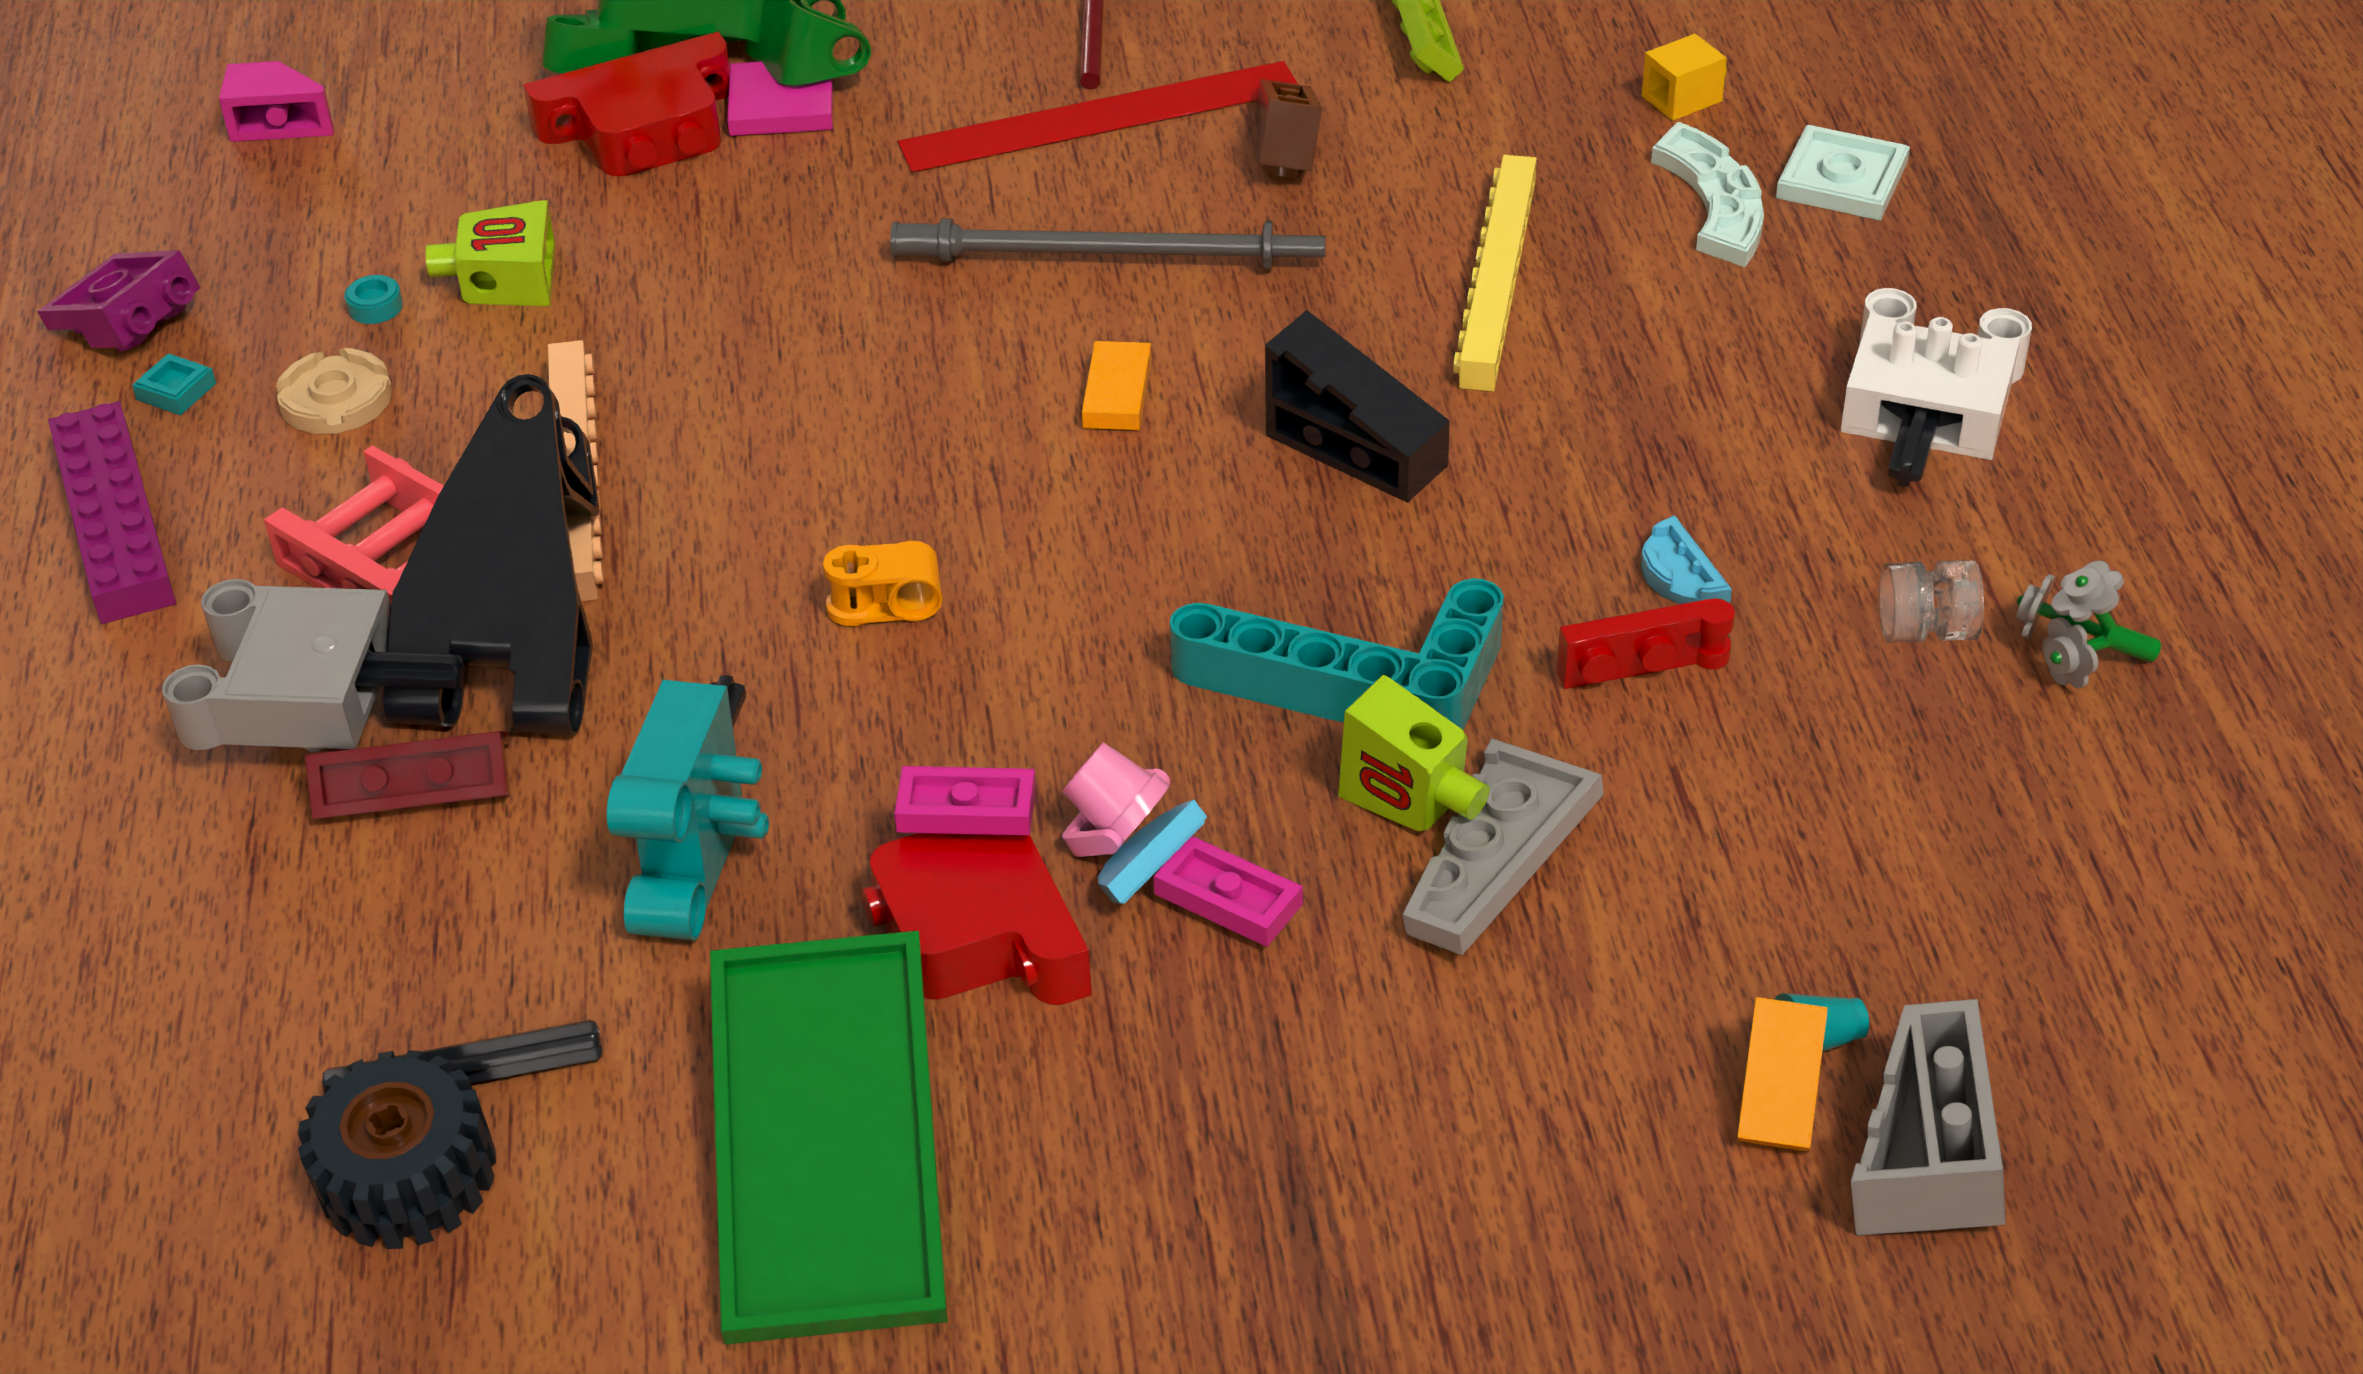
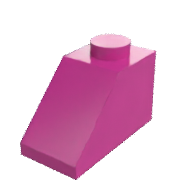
[219,61,334,142]

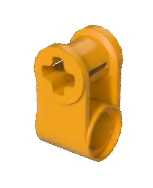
[823,540,943,626]

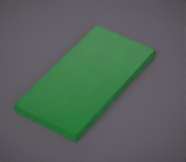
[710,931,948,1345]

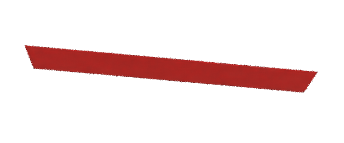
[897,61,1299,172]

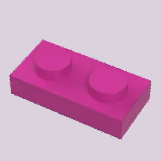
[894,766,1036,836]
[1154,836,1303,947]

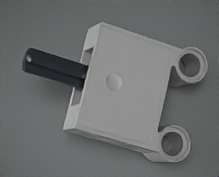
[162,579,464,752]

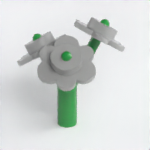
[2016,561,2161,689]

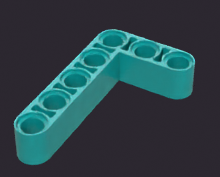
[1169,578,1504,730]

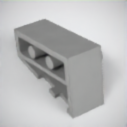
[1851,999,2006,1236]

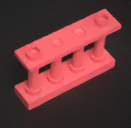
[264,445,444,605]

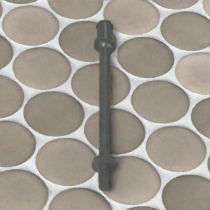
[890,218,1326,270]

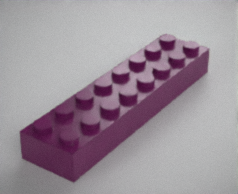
[48,401,177,624]

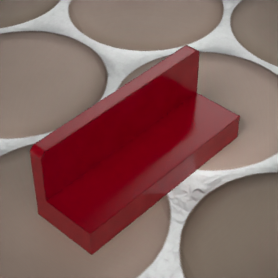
[304,731,511,819]

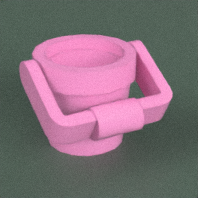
[1061,742,1171,857]

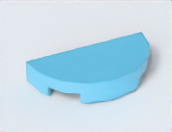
[1640,515,1732,604]
[1098,799,1207,904]

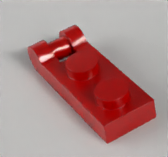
[1557,598,1735,689]

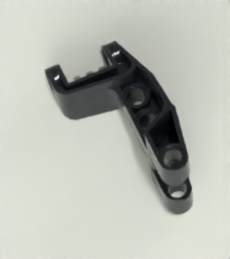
[383,374,599,735]

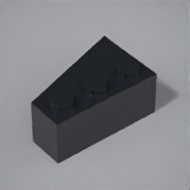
[1265,310,1450,503]

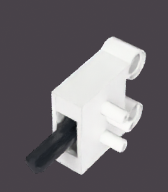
[1840,288,2032,487]

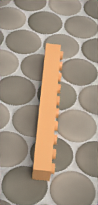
[548,340,604,601]

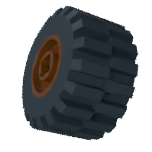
[298,1050,496,1249]

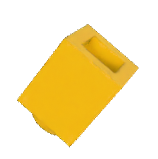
[1641,34,1727,121]

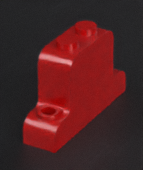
[523,32,730,176]
[861,833,1092,1005]

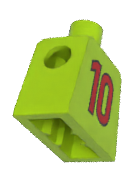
[425,200,556,306]
[1338,675,1490,832]

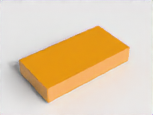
[1082,341,1152,430]
[1737,997,1828,1152]

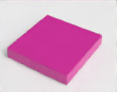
[728,62,834,136]

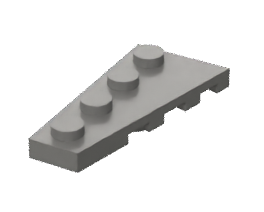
[1403,738,1604,955]

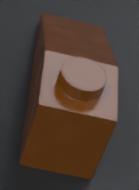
[1256,79,1322,177]

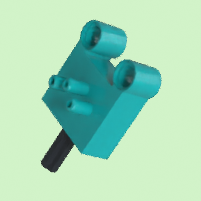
[607,675,769,941]

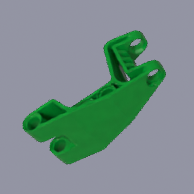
[542,0,871,85]

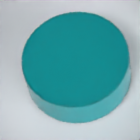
[344,275,403,324]

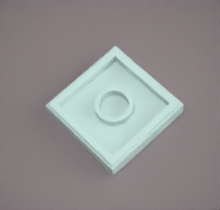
[1776,125,1910,221]

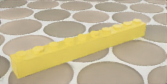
[1453,155,1537,392]

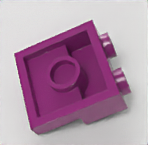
[37,250,201,351]

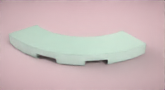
[1651,122,1764,267]

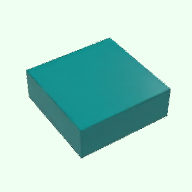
[132,353,217,416]

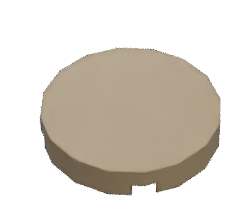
[276,348,393,434]

